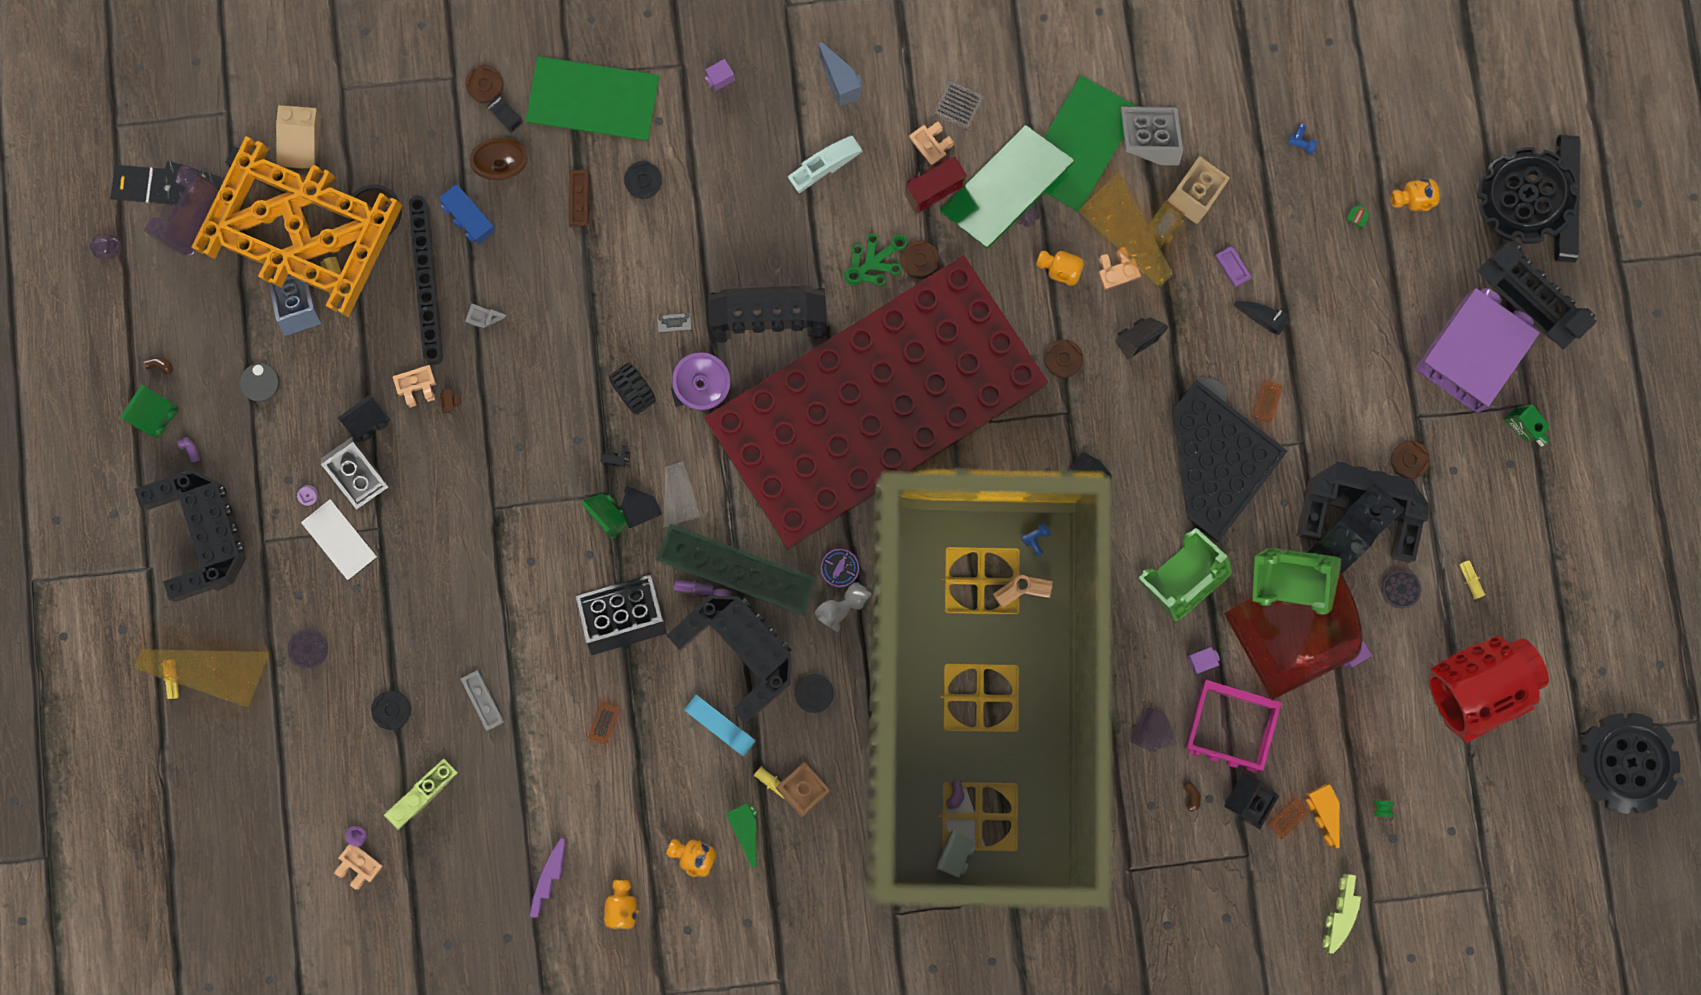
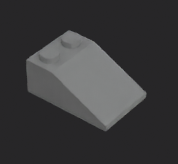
[321,436,388,510]

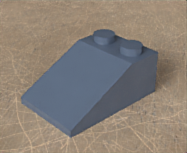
[819,42,863,107]
[269,274,321,336]

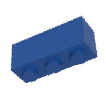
[439,184,496,245]

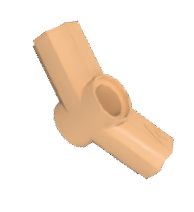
[993,575,1053,608]

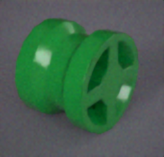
[1374,801,1394,817]

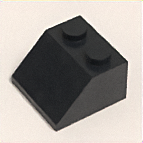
[338,395,391,443]
[1224,773,1279,830]

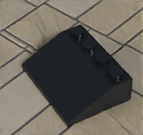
[576,574,667,655]

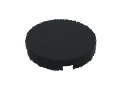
[624,161,662,199]
[795,674,834,713]
[371,691,411,730]

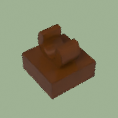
[440,390,462,413]

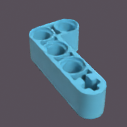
[684,695,756,757]

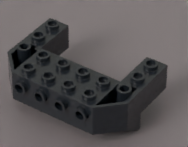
[1477,241,1597,350]
[708,285,827,343]
[1296,462,1429,563]
[134,470,246,602]
[666,595,792,724]

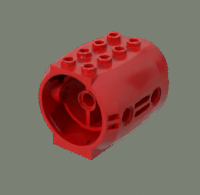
[1429,635,1549,743]

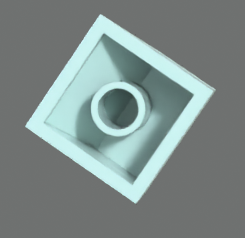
[936,831,976,877]

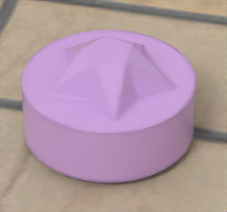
[297,485,318,506]

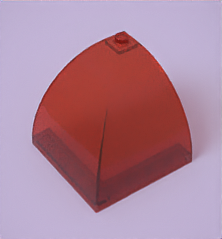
[1224,555,1363,700]

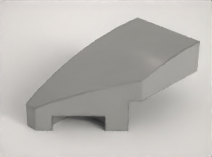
[465,304,506,328]

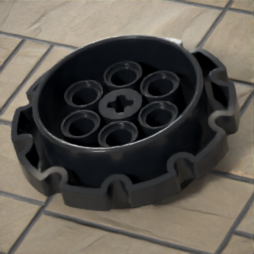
[1478,147,1580,244]
[1577,713,1680,813]

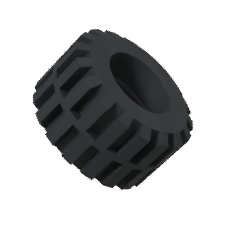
[609,362,656,415]

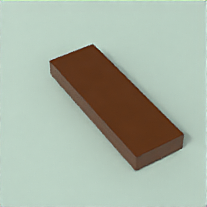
[569,170,589,227]

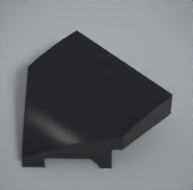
[618,486,662,528]

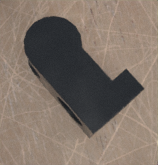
[487,96,523,134]

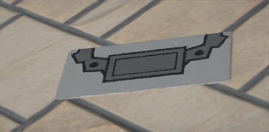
[657,313,692,332]

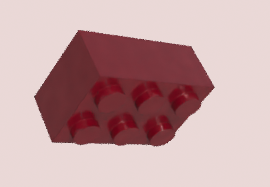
[905,157,967,214]

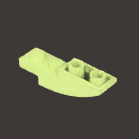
[384,759,457,830]
[1323,874,1361,954]

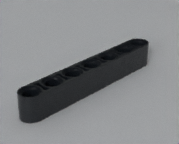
[1554,135,1580,263]

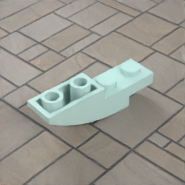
[788,136,863,193]

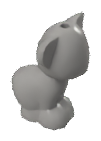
[815,582,871,633]

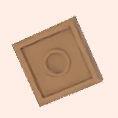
[776,762,831,817]

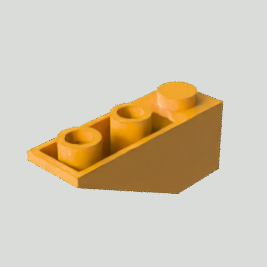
[1305,784,1340,849]

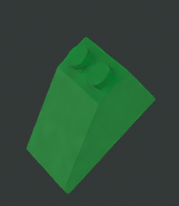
[120,385,179,439]
[581,493,628,539]
[726,803,759,868]

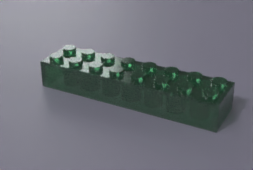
[656,524,817,617]

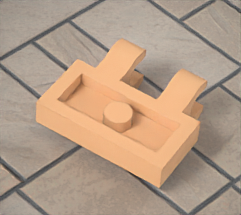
[909,122,954,167]
[1098,248,1141,290]
[393,365,436,408]
[334,844,383,890]

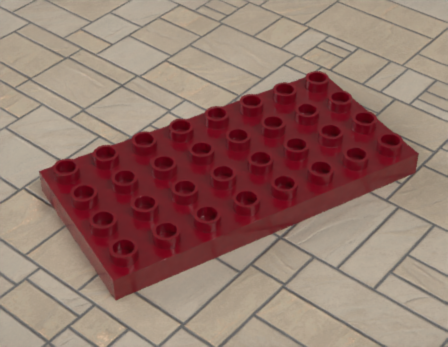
[704,255,1048,550]

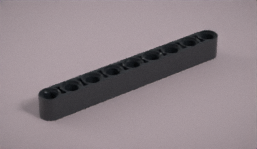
[409,195,443,365]

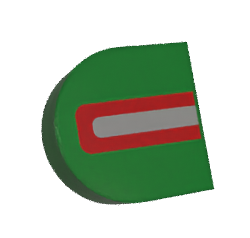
[1345,206,1369,229]

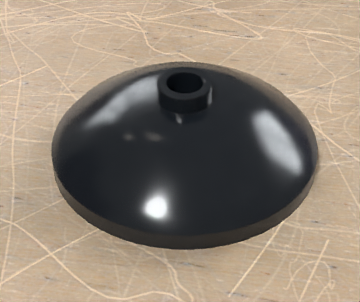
[345,184,402,236]

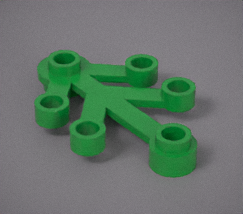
[844,233,907,287]

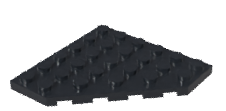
[1172,380,1288,542]

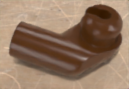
[144,357,173,374]
[1183,781,1201,812]

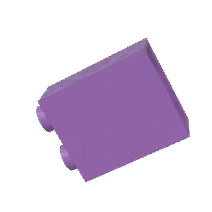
[1414,288,1540,413]

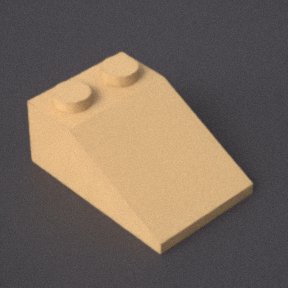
[276,105,322,170]
[1166,156,1230,224]

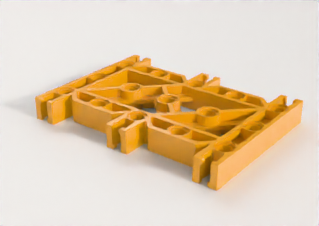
[192,136,402,317]

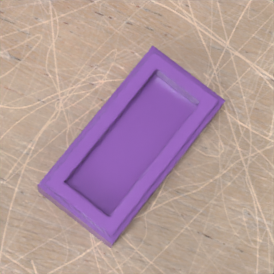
[1215,246,1252,288]

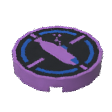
[821,549,859,588]

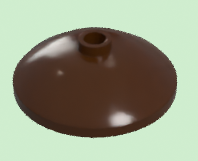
[470,138,528,181]

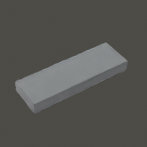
[461,670,505,731]

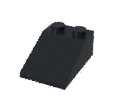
[1115,317,1168,360]

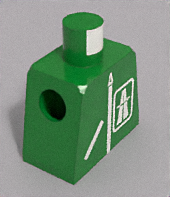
[1503,404,1550,447]

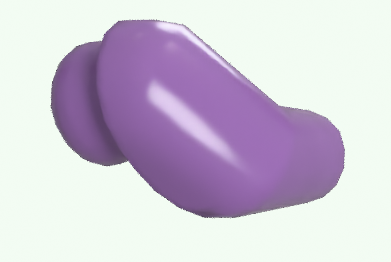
[177,437,201,463]
[946,780,965,809]

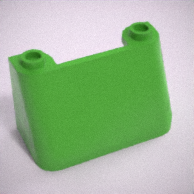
[1138,528,1232,621]
[1253,548,1341,614]

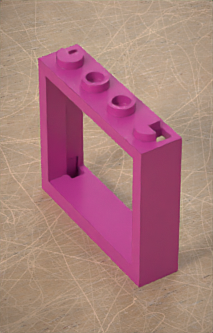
[1184,680,1282,774]

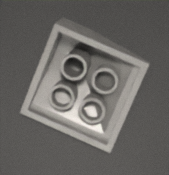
[1121,107,1183,165]

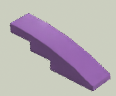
[530,838,567,918]

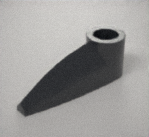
[1234,301,1290,335]

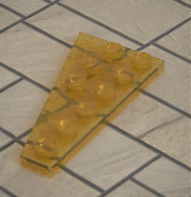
[1079,171,1173,288]
[133,649,270,708]

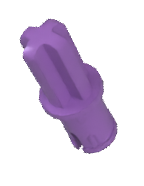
[674,579,713,596]

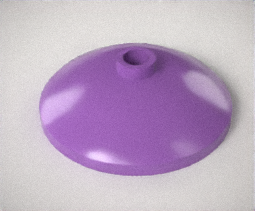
[672,353,730,410]

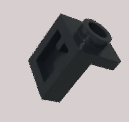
[600,446,631,468]

